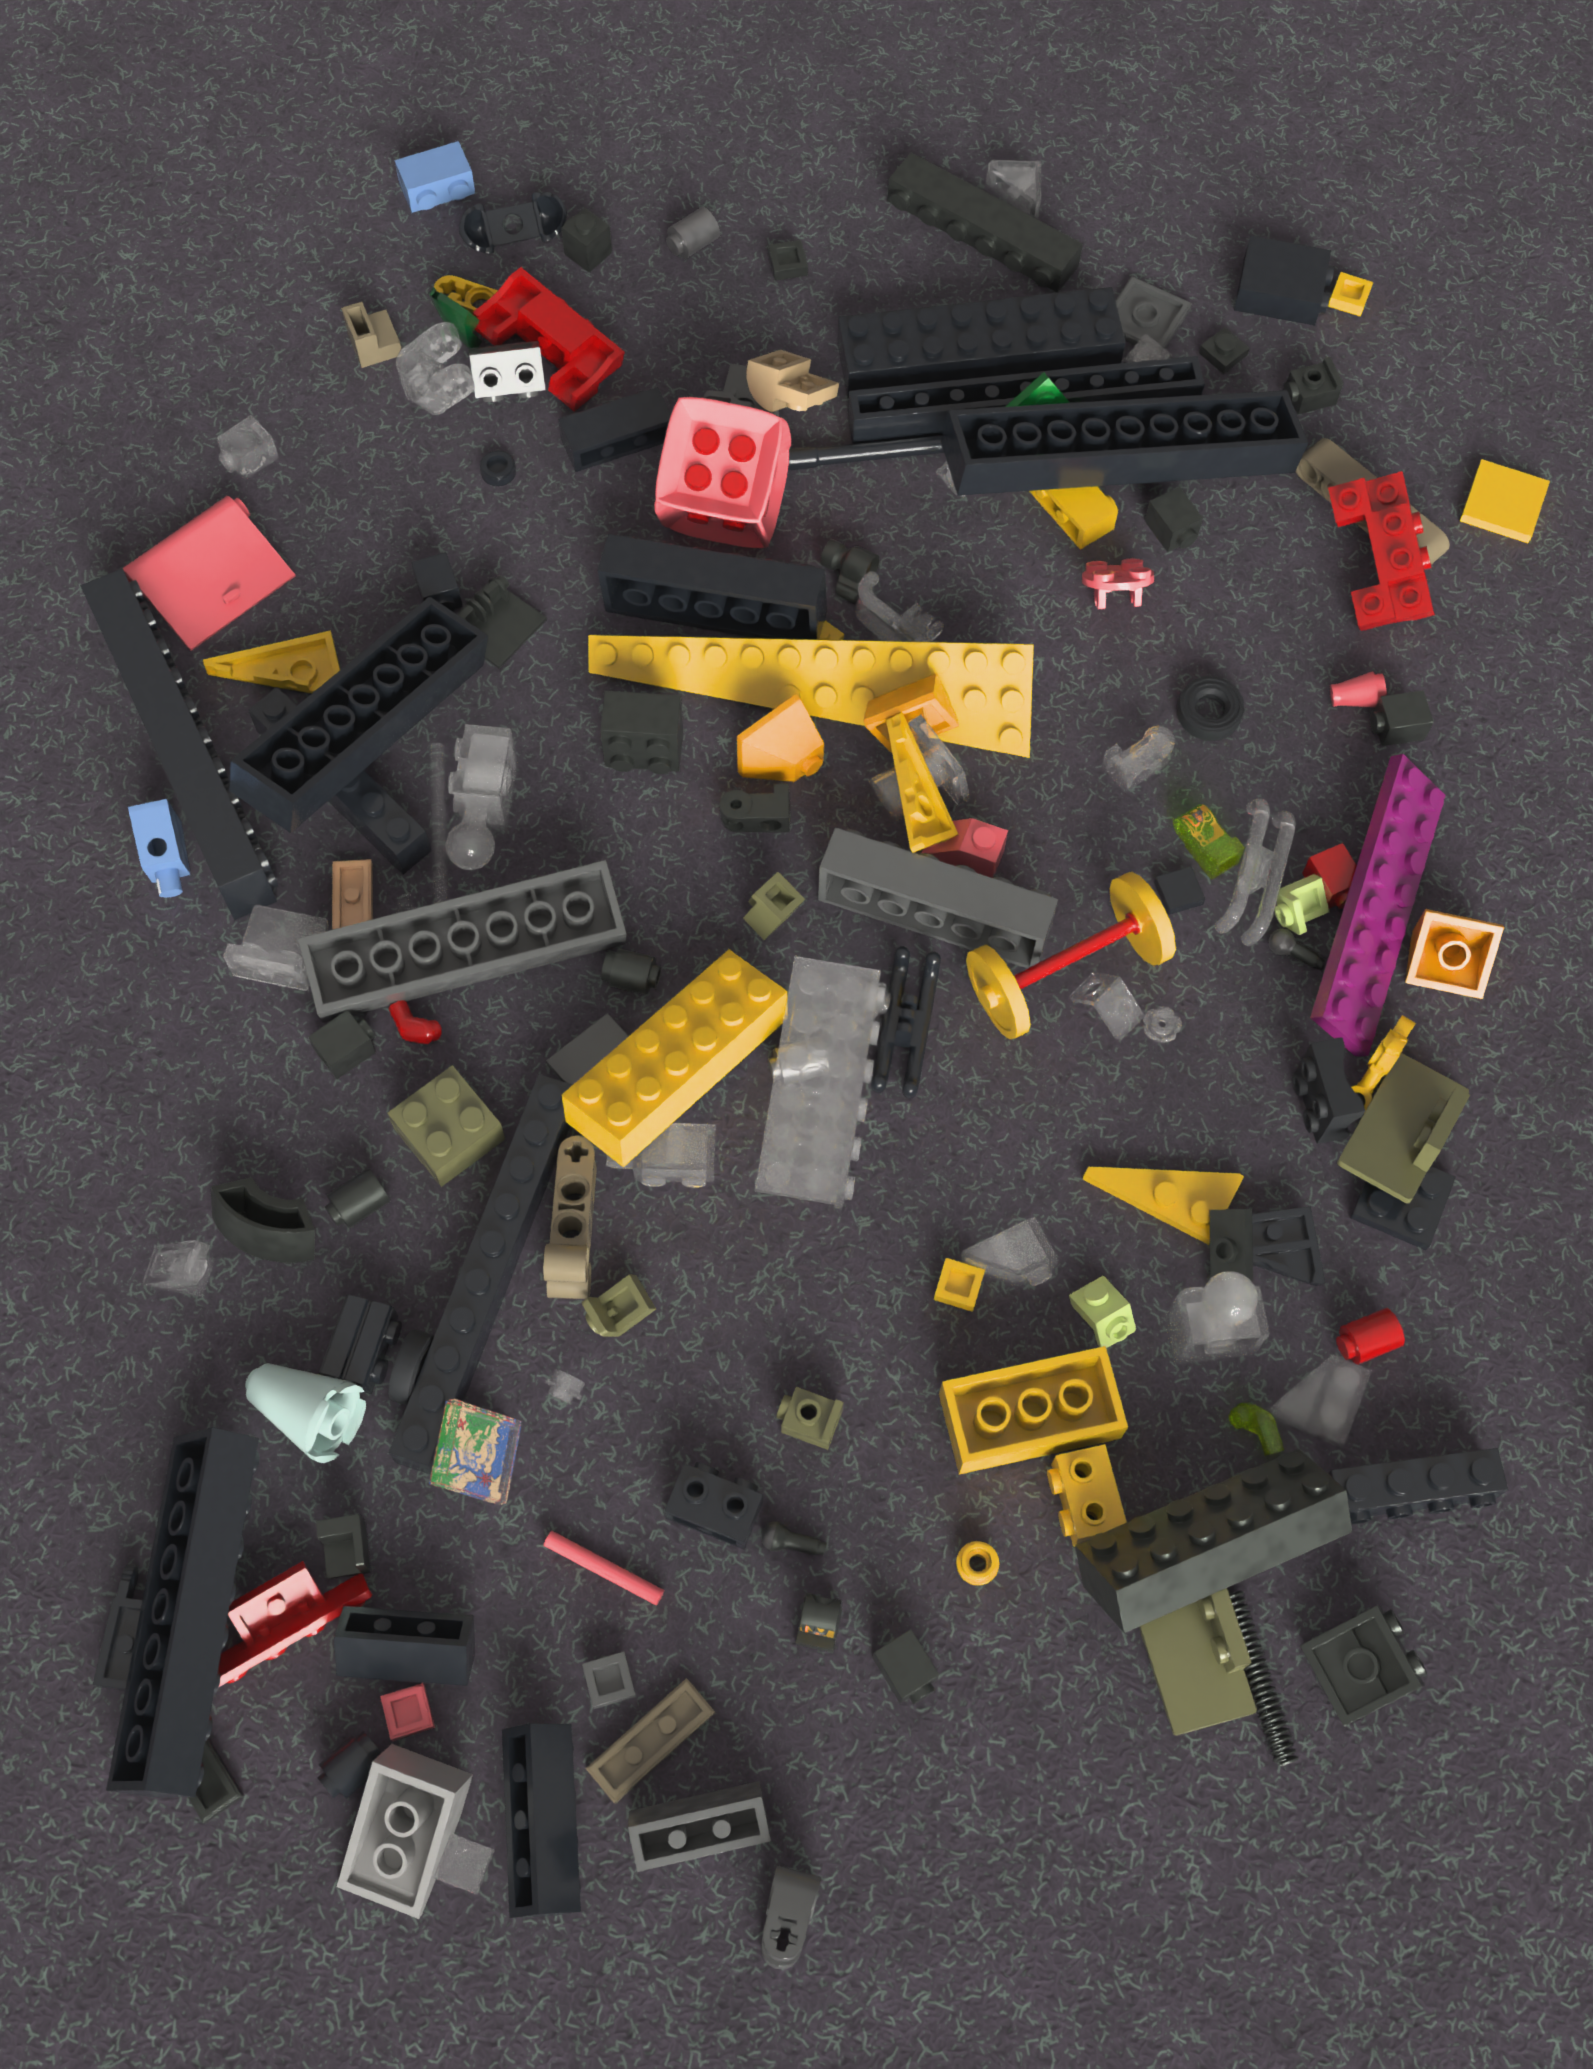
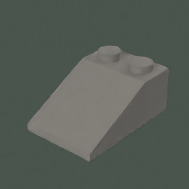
[337,1744,473,1919]

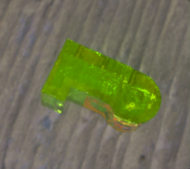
[1173,804,1245,880]

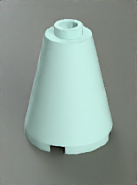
[245,1363,366,1463]

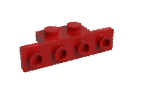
[218,1561,372,1687]

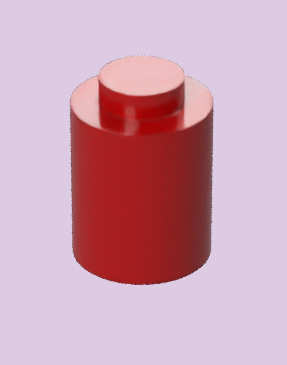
[1336,1308,1405,1365]

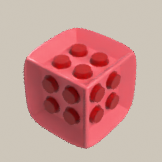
[654,397,791,548]

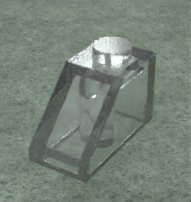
[960,1216,1058,1287]

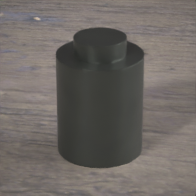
[324,1168,390,1228]

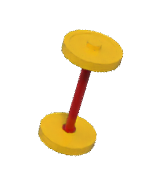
[966,871,1176,1039]

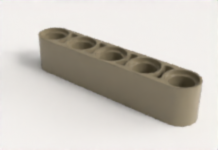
[1296,438,1450,570]

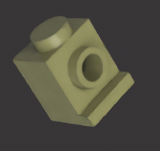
[743,872,805,940]
[776,1387,844,1450]

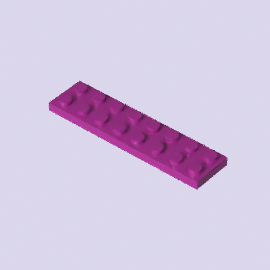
[1310,754,1446,1057]

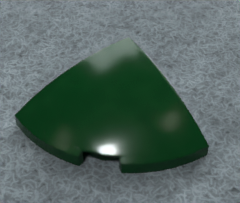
[428,287,482,349]

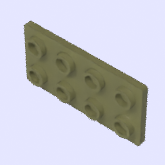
[1337,1053,1470,1203]
[1139,1588,1257,1736]

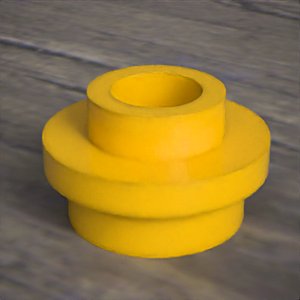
[956,1541,999,1586]

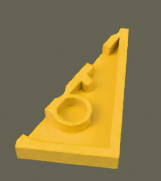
[203,630,340,694]
[886,713,959,853]
[1083,1167,1244,1245]

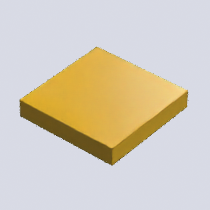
[1460,459,1550,543]

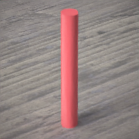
[544,1531,665,1606]

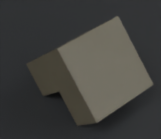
[341,302,403,368]

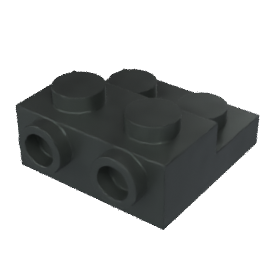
[1300,1605,1427,1727]

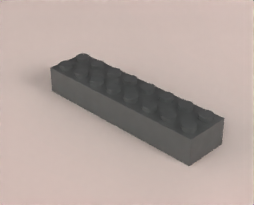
[298,860,626,1023]

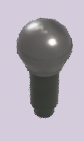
[1269,928,1326,969]

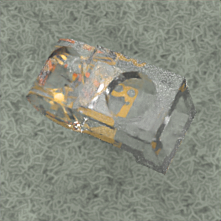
[1101,726,1175,793]

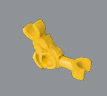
[1351,1015,1416,1113]

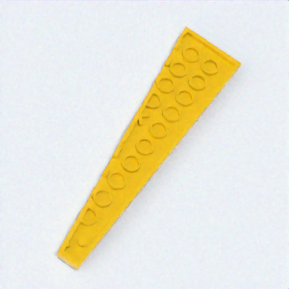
[588,635,1034,758]

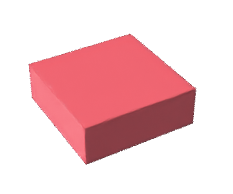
[380,1683,435,1741]

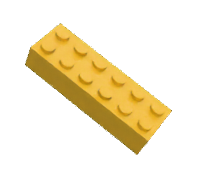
[562,949,788,1167]

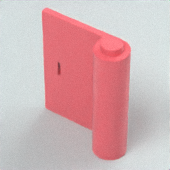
[123,496,296,651]

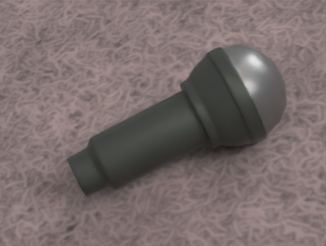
[761,1521,827,1555]

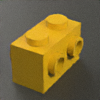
[1047,1444,1127,1547]

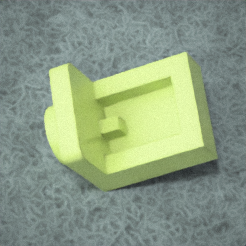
[1274,874,1329,935]
[1069,1276,1136,1348]

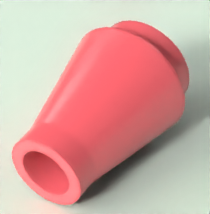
[1330,671,1387,708]

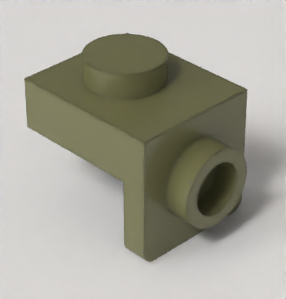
[582,1274,656,1337]

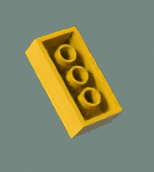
[939,1346,1128,1474]

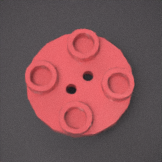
[1082,558,1154,609]

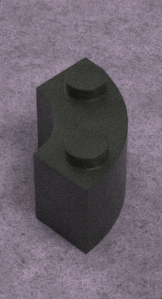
[211,1177,315,1264]

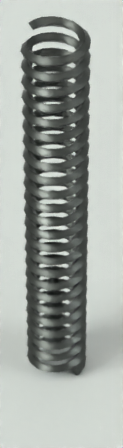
[1229,1590,1299,1767]

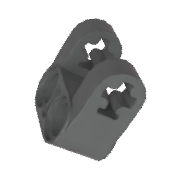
[761,1865,821,1969]

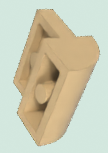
[747,350,839,412]

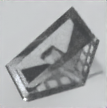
[986,160,1041,220]

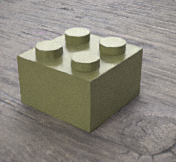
[387,1065,505,1187]

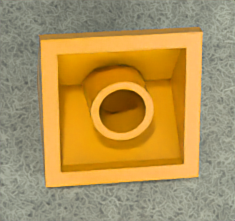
[864,674,959,753]
[1405,909,1504,999]

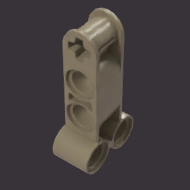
[543,1135,597,1299]

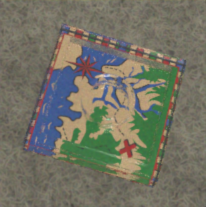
[429,1399,522,1505]

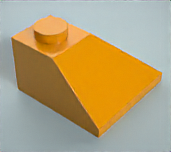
[737,694,824,782]

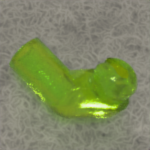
[1229,1403,1285,1456]

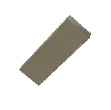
[586,1678,715,1804]

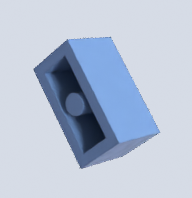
[394,141,475,213]

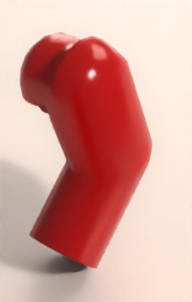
[389,1000,442,1044]

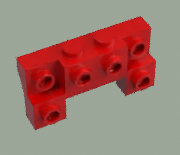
[472,267,625,412]
[1328,471,1435,631]

